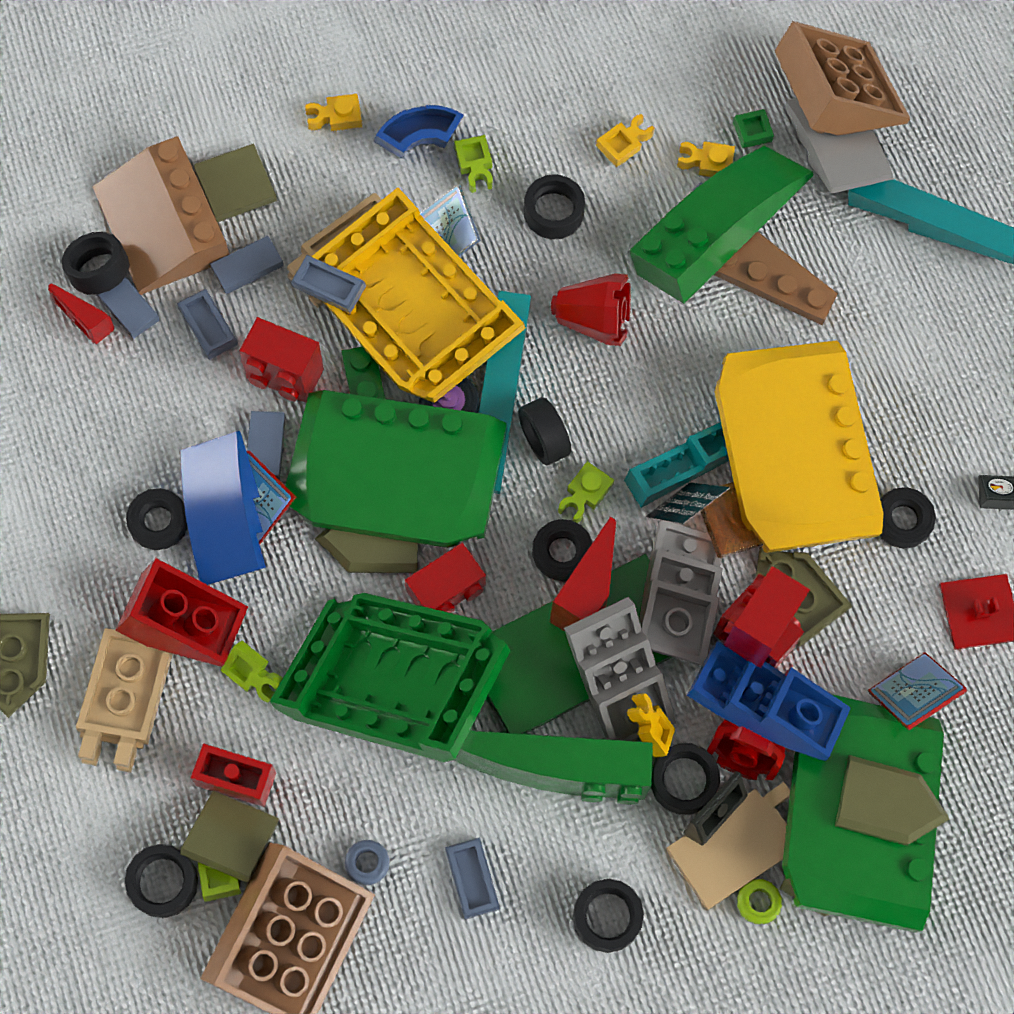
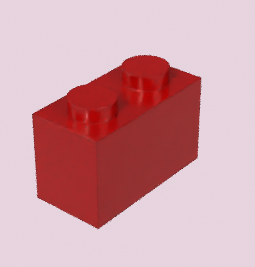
[404,542,486,613]
[190,743,277,807]

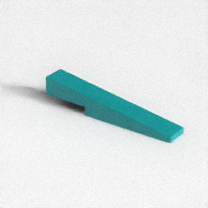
[848,179,1014,265]
[479,290,531,494]
[624,422,729,508]

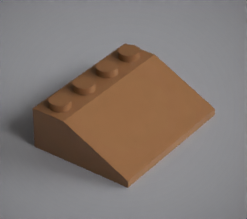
[774,21,911,136]
[93,136,229,295]
[200,842,375,1014]

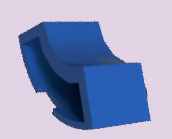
[374,105,464,158]

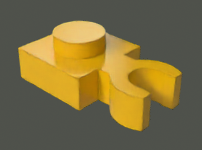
[305,93,362,131]
[596,114,655,168]
[677,141,735,177]
[627,693,675,758]

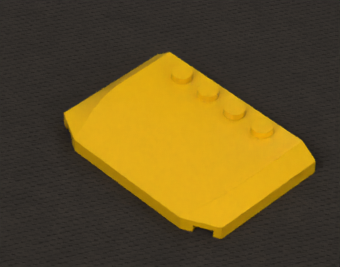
[311,187,526,403]
[714,340,884,553]

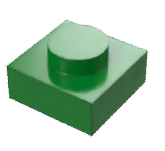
[733,109,774,149]

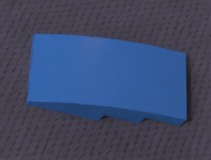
[180,431,266,585]
[686,641,850,761]

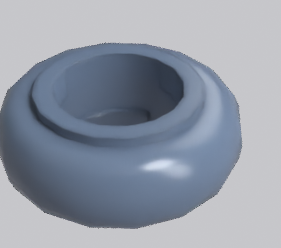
[345,840,390,885]

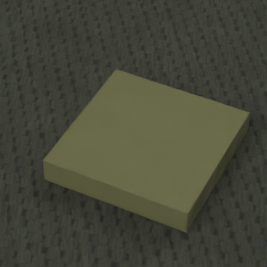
[194,143,277,223]
[180,791,279,883]

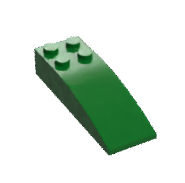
[629,145,814,304]
[454,731,653,805]

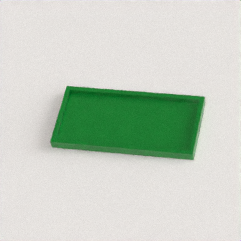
[488,553,673,734]

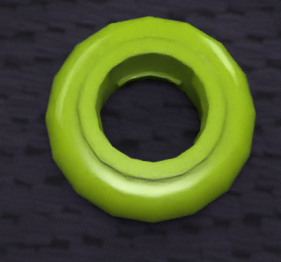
[737,879,782,925]

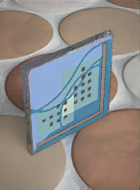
[420,184,481,257]

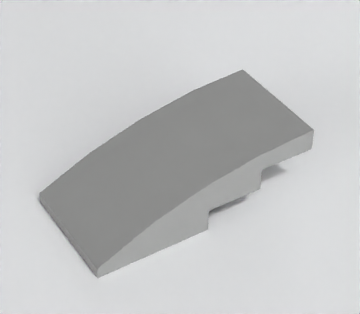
[786,98,893,194]
[639,520,726,666]
[564,597,676,742]

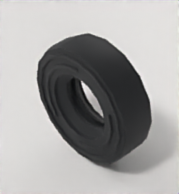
[879,487,936,549]
[126,488,188,550]
[532,519,593,581]

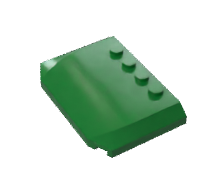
[285,390,507,548]
[269,593,510,763]
[782,694,944,933]

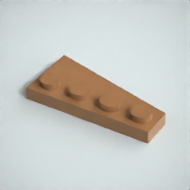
[714,232,838,325]

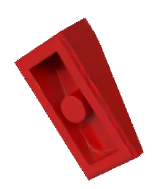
[48,283,115,344]

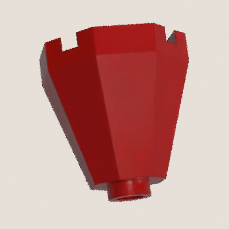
[551,273,631,346]
[707,719,785,780]

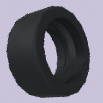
[524,174,585,239]
[61,232,130,295]
[518,397,572,466]
[651,743,720,815]
[124,844,198,918]
[572,879,644,953]

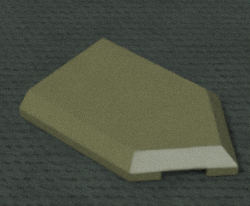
[315,529,418,573]
[756,547,852,647]
[0,613,50,718]
[835,755,950,846]

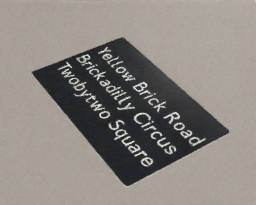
[646,482,730,524]

